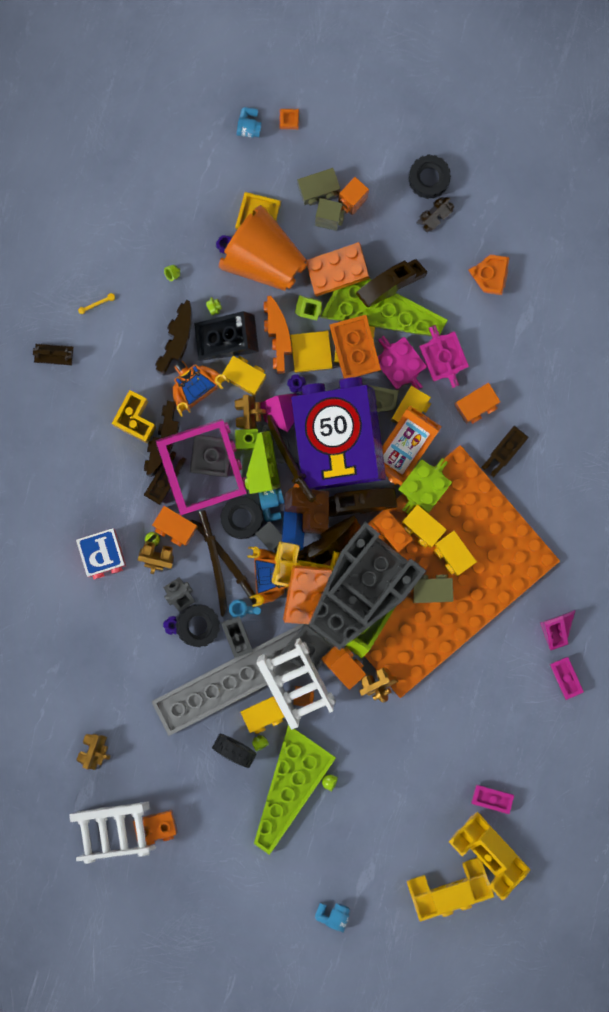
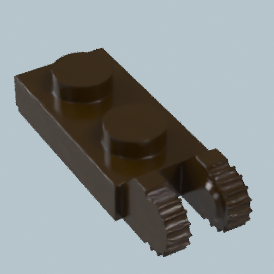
[481,425,529,478]
[144,451,187,505]

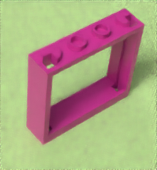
[155,419,247,515]

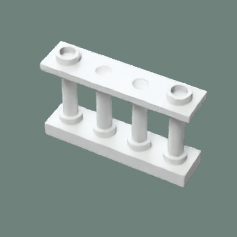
[257,638,336,730]
[69,801,156,864]

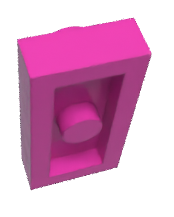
[549,657,584,700]
[471,784,514,814]

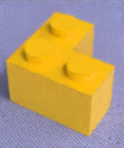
[111,390,156,444]

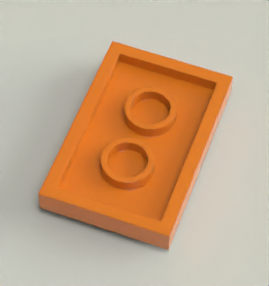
[306,242,370,297]
[329,315,381,379]
[283,565,332,624]

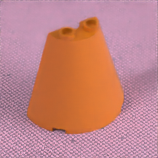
[219,205,307,291]

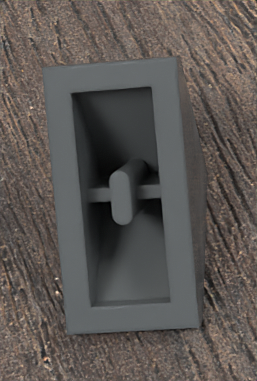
[221,616,253,658]

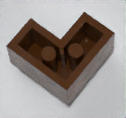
[285,487,329,534]

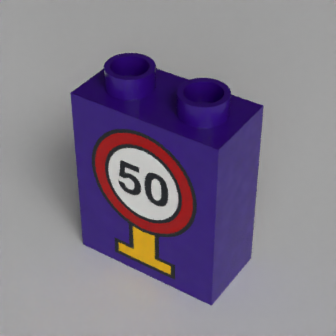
[291,377,386,490]

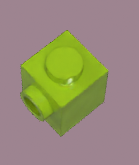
[295,295,322,320]
[235,429,259,451]

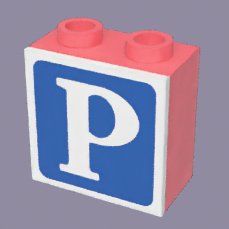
[76,528,126,580]

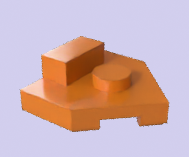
[468,255,510,295]

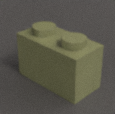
[297,168,340,206]
[315,198,345,231]
[412,575,453,603]

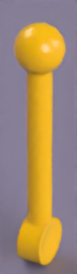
[78,293,115,314]

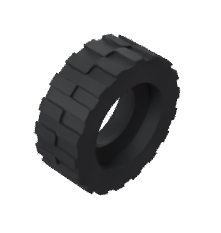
[408,154,451,199]
[220,496,263,539]
[175,604,220,647]
[212,733,257,768]

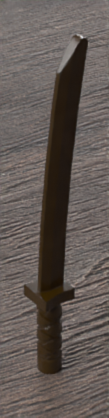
[267,415,316,503]
[198,510,227,617]
[190,520,257,605]

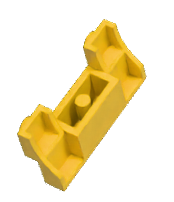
[271,541,340,587]
[449,812,531,900]
[406,857,494,922]

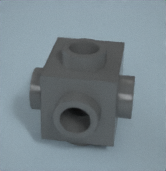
[163,577,195,612]

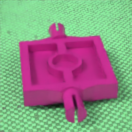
[419,325,469,388]
[378,336,427,390]

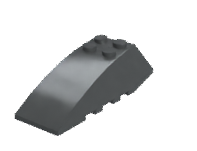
[309,522,426,650]

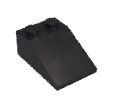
[194,311,259,361]

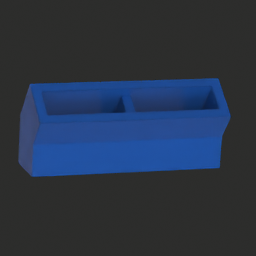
[282,506,304,551]

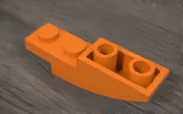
[264,296,292,374]

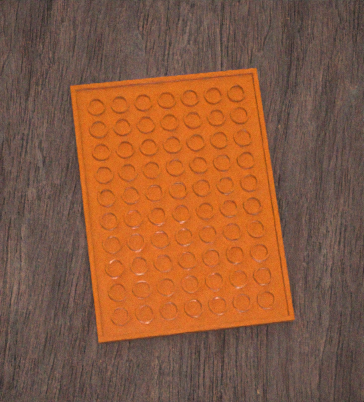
[323,445,560,698]

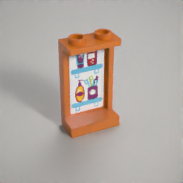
[382,405,442,486]

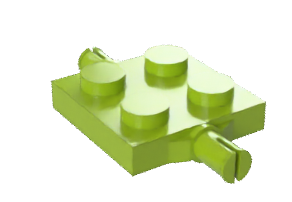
[398,458,452,514]

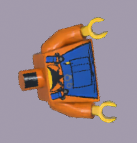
[172,361,229,417]
[247,547,287,607]

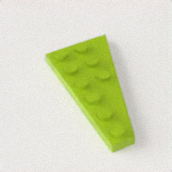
[320,279,448,337]
[254,724,336,855]

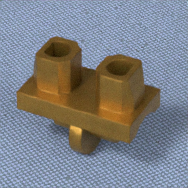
[235,395,266,429]
[137,541,174,575]
[359,668,398,703]
[76,734,111,770]

